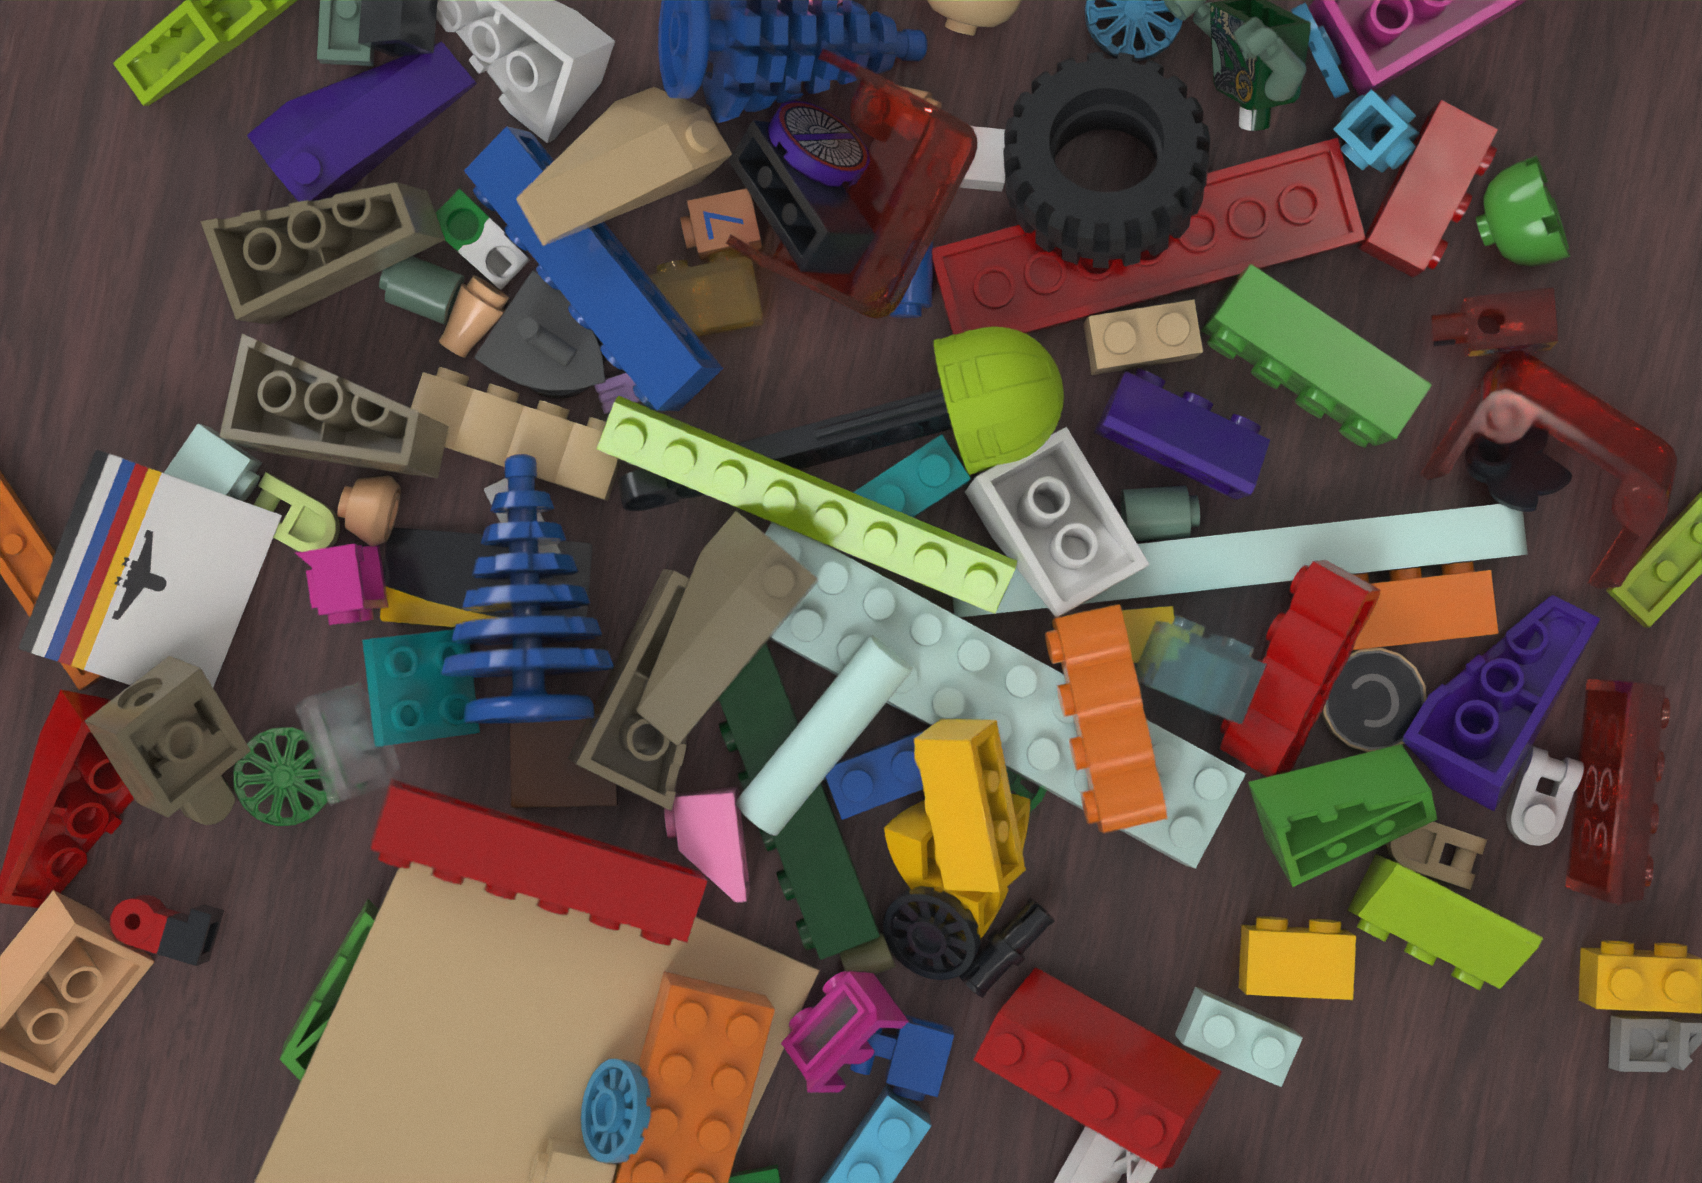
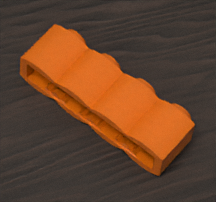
[1045,604,1168,833]

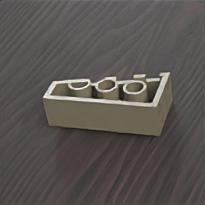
[568,569,690,811]

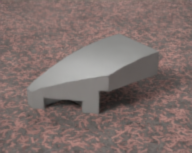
[1608,1015,1702,1072]

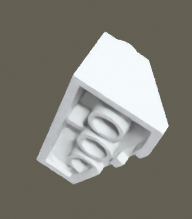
[436,0,615,143]

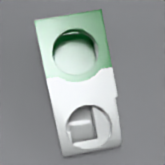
[436,188,530,290]

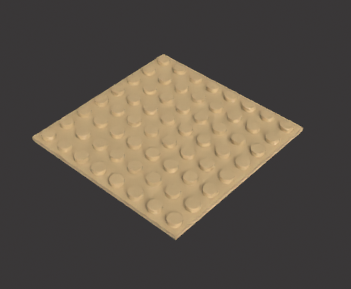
[254,862,819,1183]

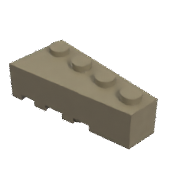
[201,182,445,325]
[219,334,449,479]

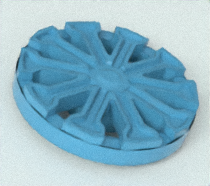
[1085,0,1183,61]
[1291,2,1350,99]
[581,1059,651,1163]

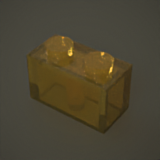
[648,250,765,337]

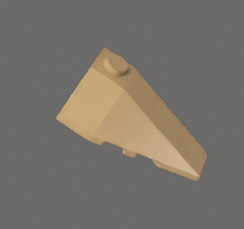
[516,87,732,246]

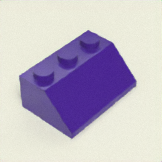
[1094,368,1270,500]

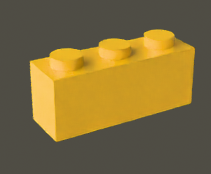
[914,719,1026,893]

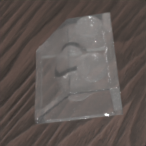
[295,682,400,806]

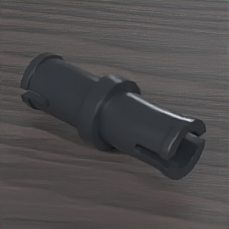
[959,897,1055,998]

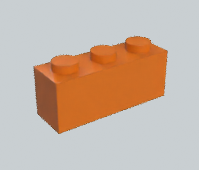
[1353,561,1499,650]

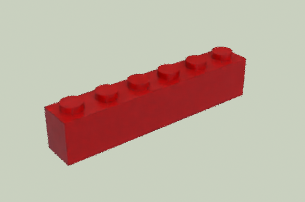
[371,779,707,946]

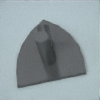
[474,270,606,391]

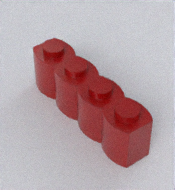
[1220,560,1381,777]

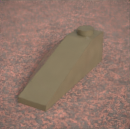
[636,511,818,746]

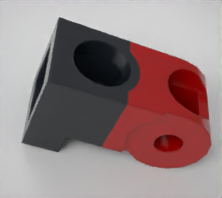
[110,895,224,966]

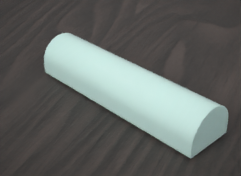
[736,635,914,836]

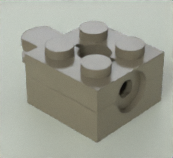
[85,656,251,825]

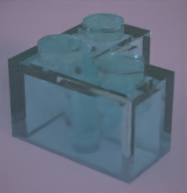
[1135,616,1266,725]

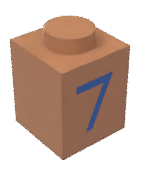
[680,188,762,260]

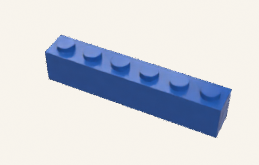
[464,126,723,411]

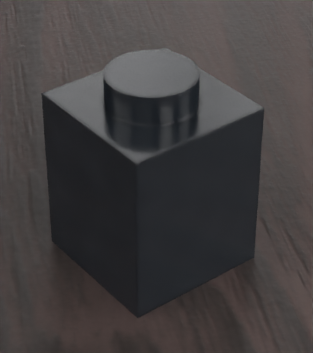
[358,0,438,57]

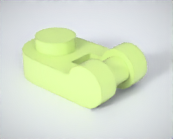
[254,472,340,552]

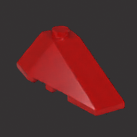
[0,689,155,908]

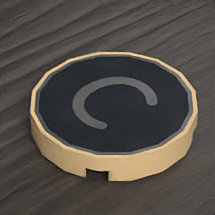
[1321,647,1427,752]

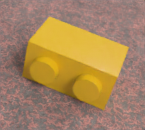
[1238,916,1356,1000]

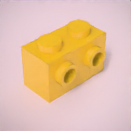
[1579,940,1702,1013]

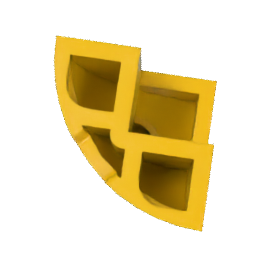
[884,794,1030,940]

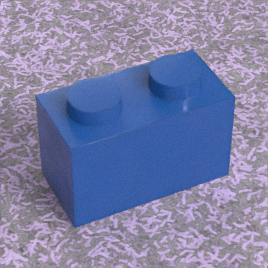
[826,729,924,820]

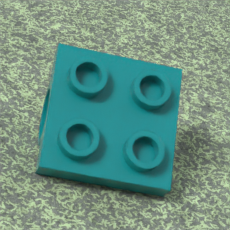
[362,629,480,747]

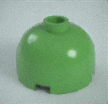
[1476,156,1570,267]

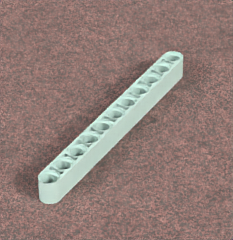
[952,504,1528,617]

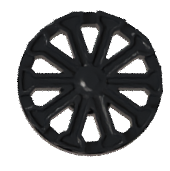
[883,886,981,980]

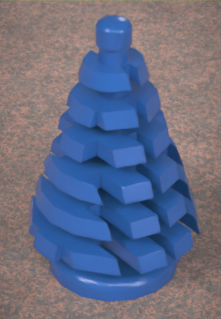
[658,0,928,123]
[441,454,614,724]

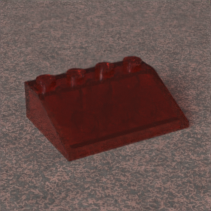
[1565,679,1670,905]

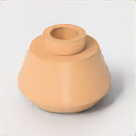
[337,476,401,546]

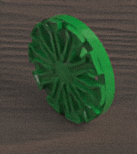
[233,727,334,826]

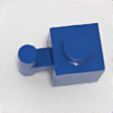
[850,1014,954,1101]

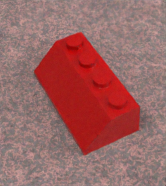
[973,967,1223,1169]

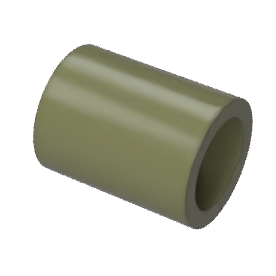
[839,932,896,975]

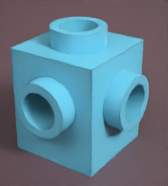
[1333,89,1420,173]

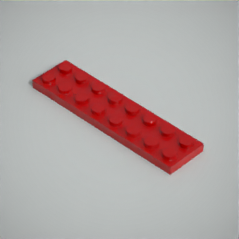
[932,138,1366,335]

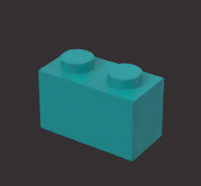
[853,434,971,518]

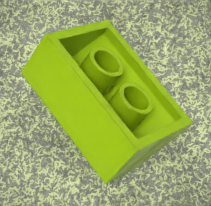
[1347,854,1543,990]

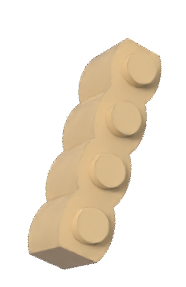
[411,367,622,501]

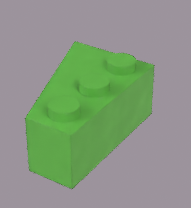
[1248,744,1437,887]

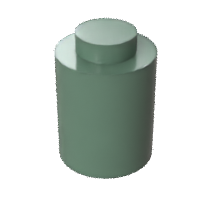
[379,256,464,325]
[1121,485,1200,542]

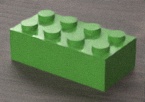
[1201,264,1432,448]

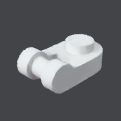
[1506,746,1584,846]

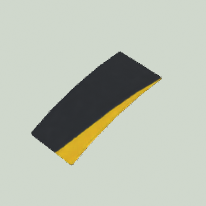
[380,527,592,627]

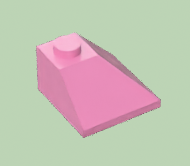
[664,786,751,902]

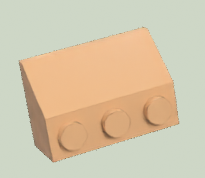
[0,890,155,1085]

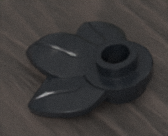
[1464,426,1572,512]

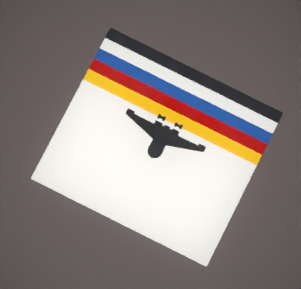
[18,449,282,687]

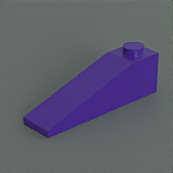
[1403,595,1600,811]

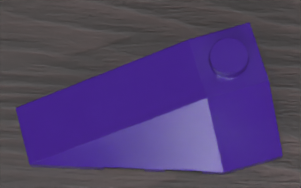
[247,42,477,202]

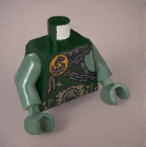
[1164,0,1311,131]

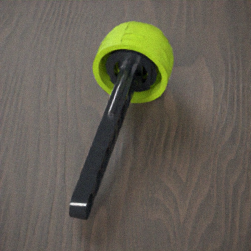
[618,327,1064,511]

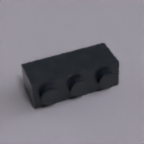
[728,120,876,274]

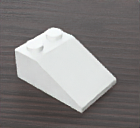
[965,427,1150,618]

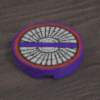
[768,100,870,187]

